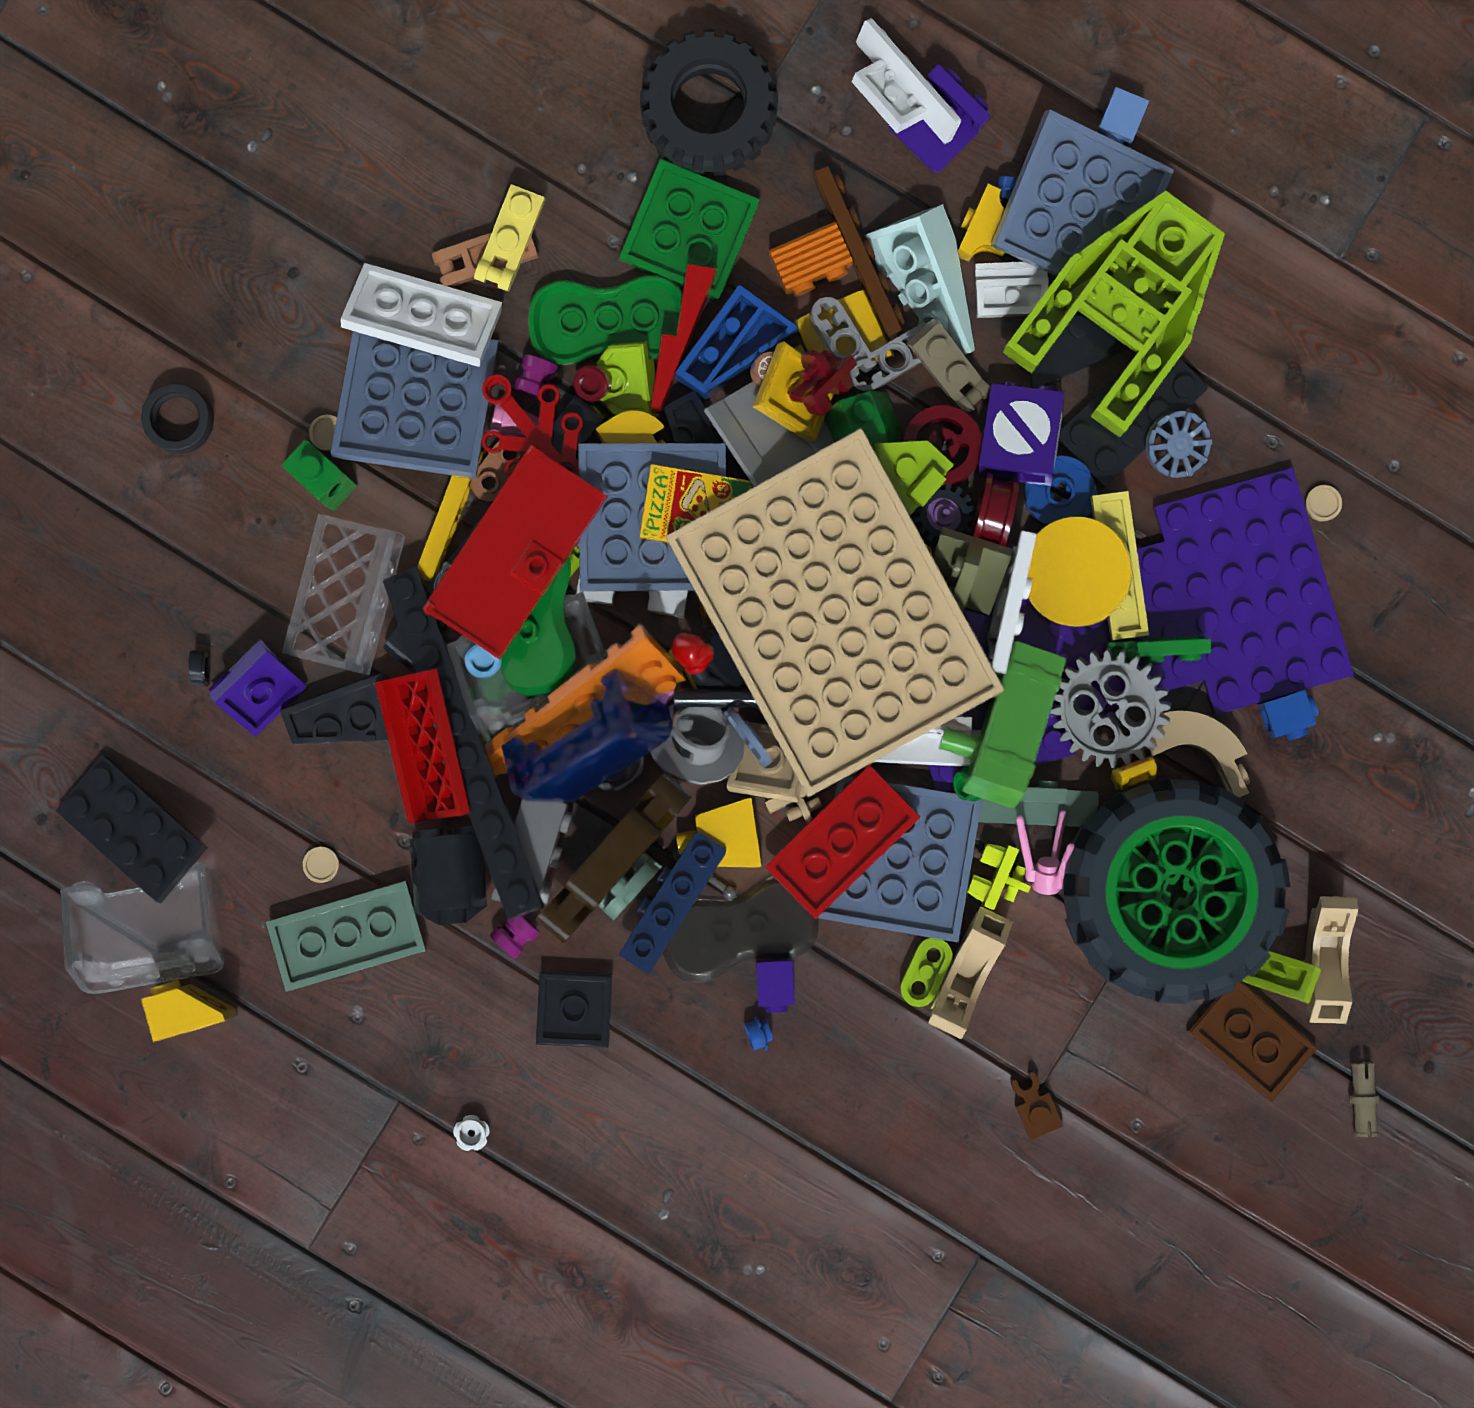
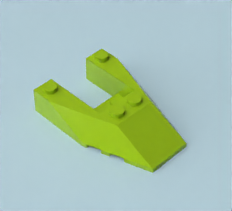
[1002,191,1225,438]

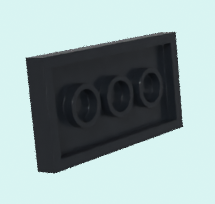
[1059,358,1209,488]
[56,755,208,903]

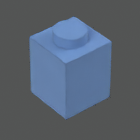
[1096,87,1149,147]

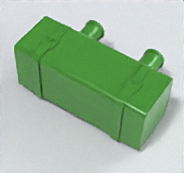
[938,642,1066,808]

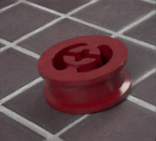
[902,405,983,487]
[970,472,1020,546]

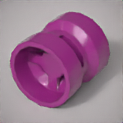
[512,355,558,401]
[489,916,540,959]

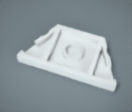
[987,531,1037,674]

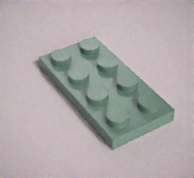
[266,881,427,992]

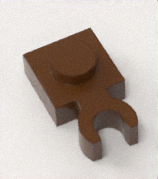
[1010,1070,1064,1141]

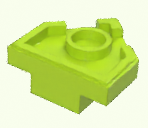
[596,342,656,416]
[875,440,953,517]

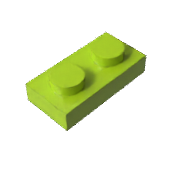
[1241,951,1321,1004]

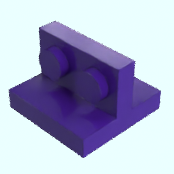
[208,639,307,737]

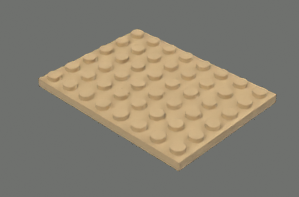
[666,429,1004,797]

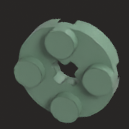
[598,852,662,921]

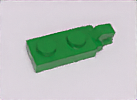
[1106,635,1211,663]

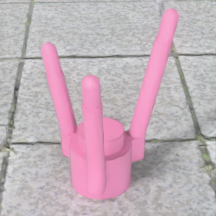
[1016,810,1075,895]

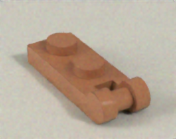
[432,233,538,288]

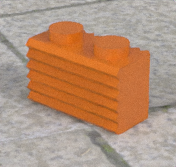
[769,222,853,296]

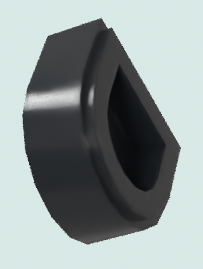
[189,650,210,687]

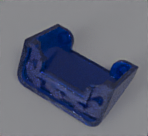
[501,669,673,802]

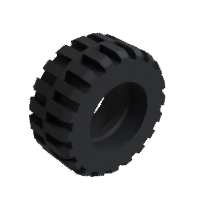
[640,29,778,177]

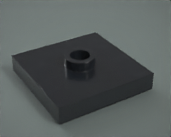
[536,971,613,1048]

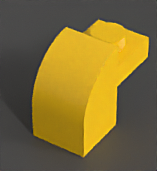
[595,411,666,444]

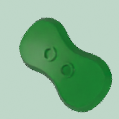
[528,275,683,365]
[500,556,576,696]

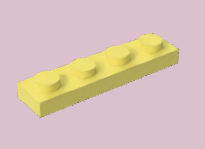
[1090,491,1149,641]

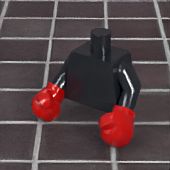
[671,632,749,689]

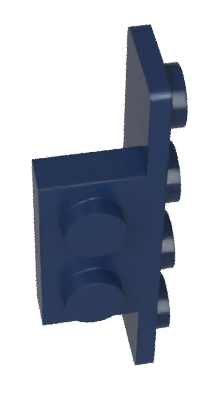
[619,832,726,973]

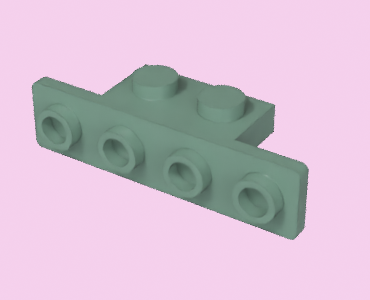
[953,781,1099,827]

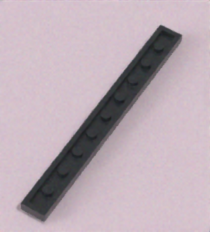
[382,567,545,921]

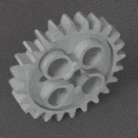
[1051,648,1172,768]

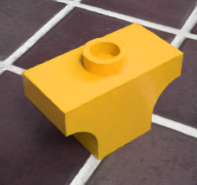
[958,184,1005,262]

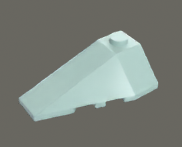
[865,204,975,354]

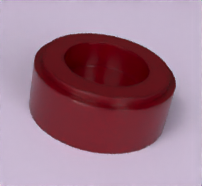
[573,364,612,402]

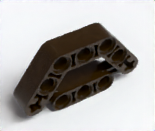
[536,772,693,944]

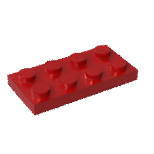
[765,765,921,920]

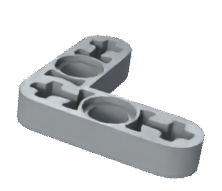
[809,297,927,394]

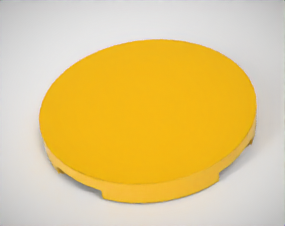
[1027,517,1133,627]

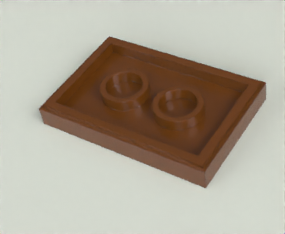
[1187,981,1318,1103]

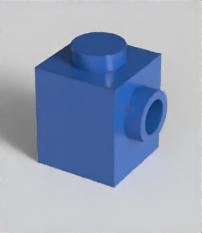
[1257,690,1318,741]

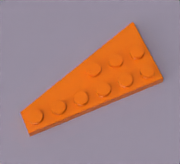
[485,625,686,776]

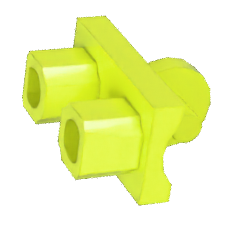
[967,843,1031,910]

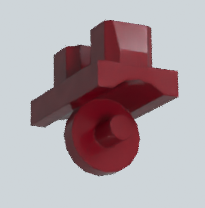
[787,350,857,416]

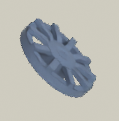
[1146,410,1213,478]
[723,706,773,768]

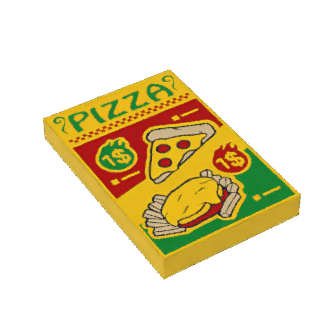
[639,464,754,543]

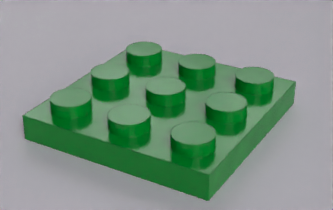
[619,159,760,301]

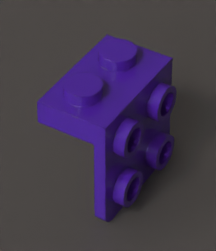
[888,64,990,173]

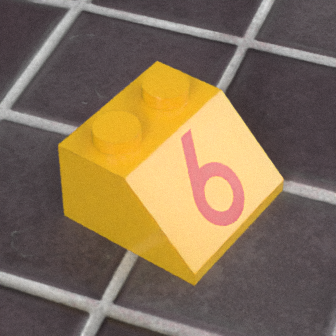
[141,980,238,1042]

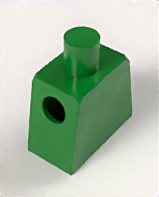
[281,439,357,512]

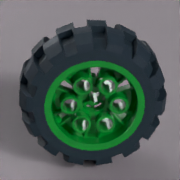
[1061,779,1291,1004]

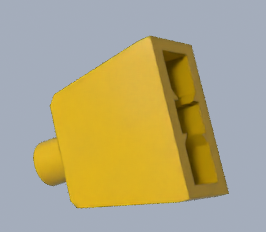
[676,798,762,868]

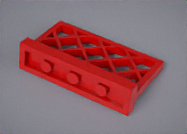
[375,669,470,824]

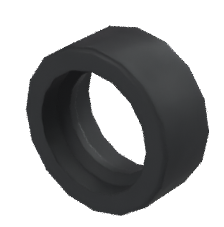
[141,383,214,454]

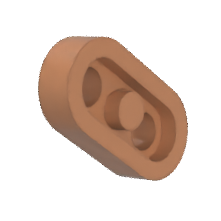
[471,440,525,503]

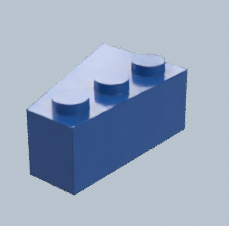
[675,285,798,400]

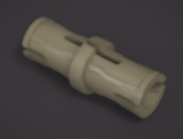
[1350,1062,1380,1137]

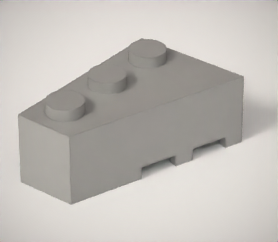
[491,792,573,904]

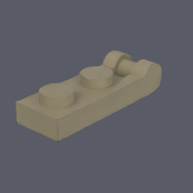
[907,319,991,415]

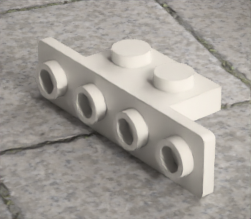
[852,18,961,144]
[874,714,981,766]

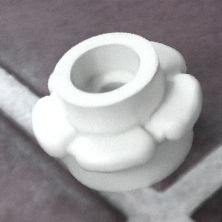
[453,1115,490,1151]

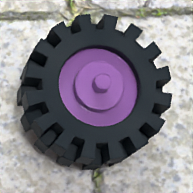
[910,484,976,550]

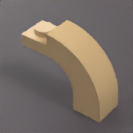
[1138,711,1250,797]
[1306,896,1359,1024]
[928,906,1013,1039]

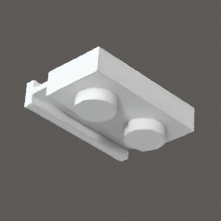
[974,262,1049,318]

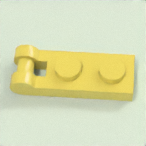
[474,184,545,292]

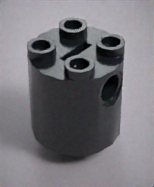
[409,826,487,925]

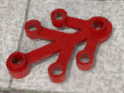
[481,374,583,478]

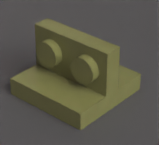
[932,527,1013,615]

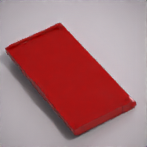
[422,444,608,660]

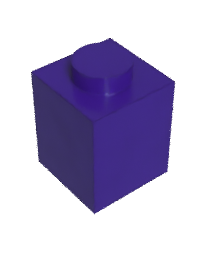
[756,959,795,1013]

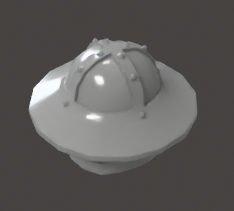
[648,704,744,785]

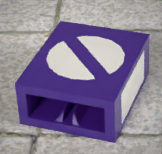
[979,381,1064,486]

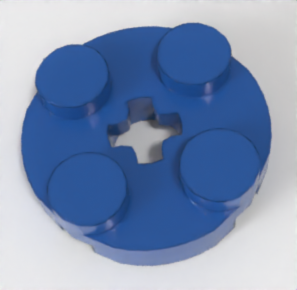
[1023,456,1097,526]

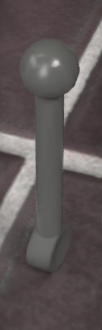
[673,849,737,900]

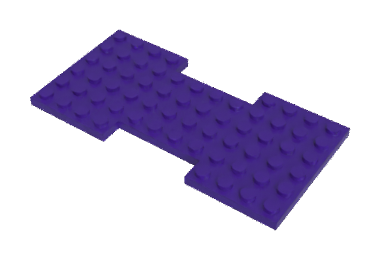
[928,468,1354,792]

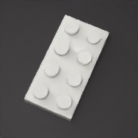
[341,263,502,367]

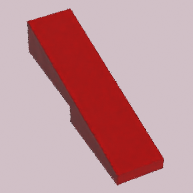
[651,264,717,412]

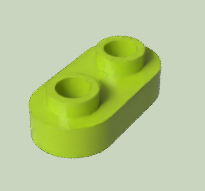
[900,937,952,1007]

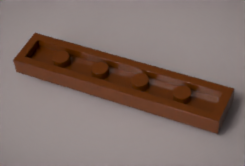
[814,166,905,341]

